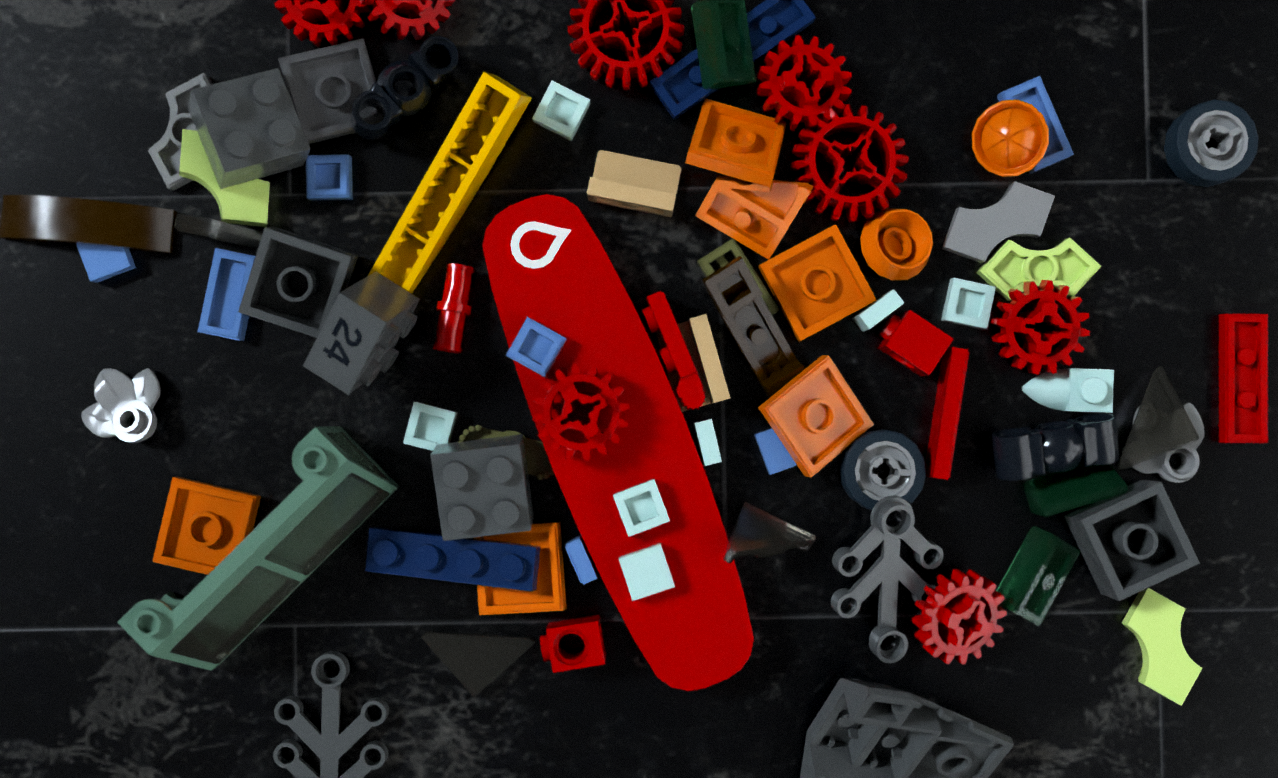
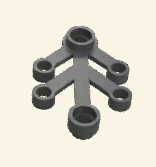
[831,496,944,663]
[273,651,389,778]

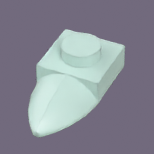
[1022,368,1114,413]

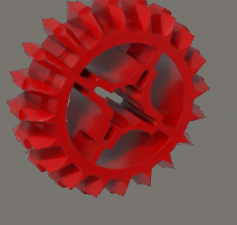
[568,0,684,90]
[790,104,909,223]

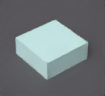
[532,80,591,141]
[941,278,996,330]
[852,289,904,332]
[403,402,458,451]
[693,419,722,466]
[613,479,670,537]
[618,543,675,601]

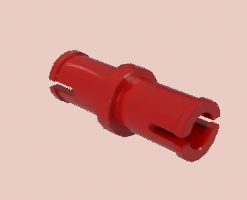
[433,263,474,353]

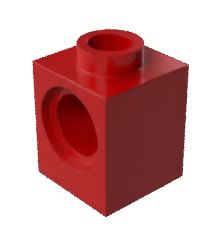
[878,310,954,377]
[540,614,606,673]

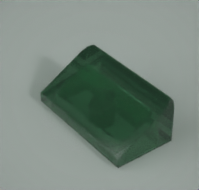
[691,0,756,89]
[1023,464,1128,517]
[997,526,1080,626]

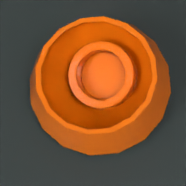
[972,100,1049,177]
[860,208,933,281]

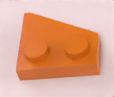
[695,175,813,260]

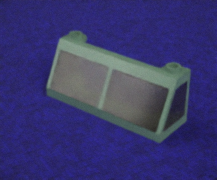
[117,426,400,671]

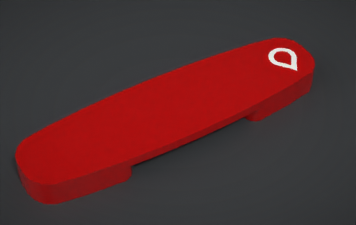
[482,194,754,691]

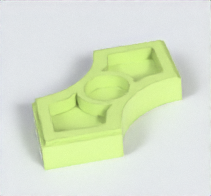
[179,129,270,227]
[976,237,1101,301]
[1122,588,1202,706]

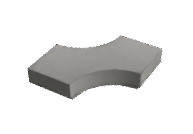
[148,73,212,191]
[942,181,1055,264]

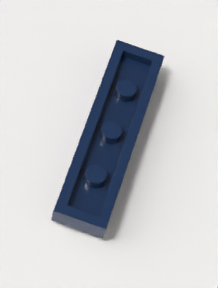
[650,0,816,120]
[365,527,541,591]

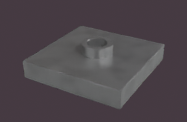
[278,38,384,144]

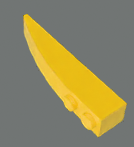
[368,72,532,294]

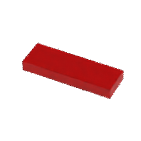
[1219,314,1268,443]
[925,347,969,480]

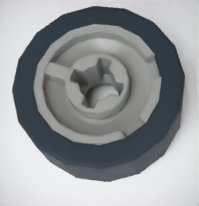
[1164,100,1259,187]
[839,430,926,510]

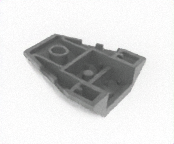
[800,678,1014,778]

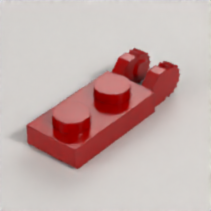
[642,291,706,410]

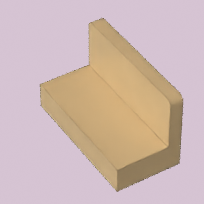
[587,150,681,217]
[656,314,730,412]

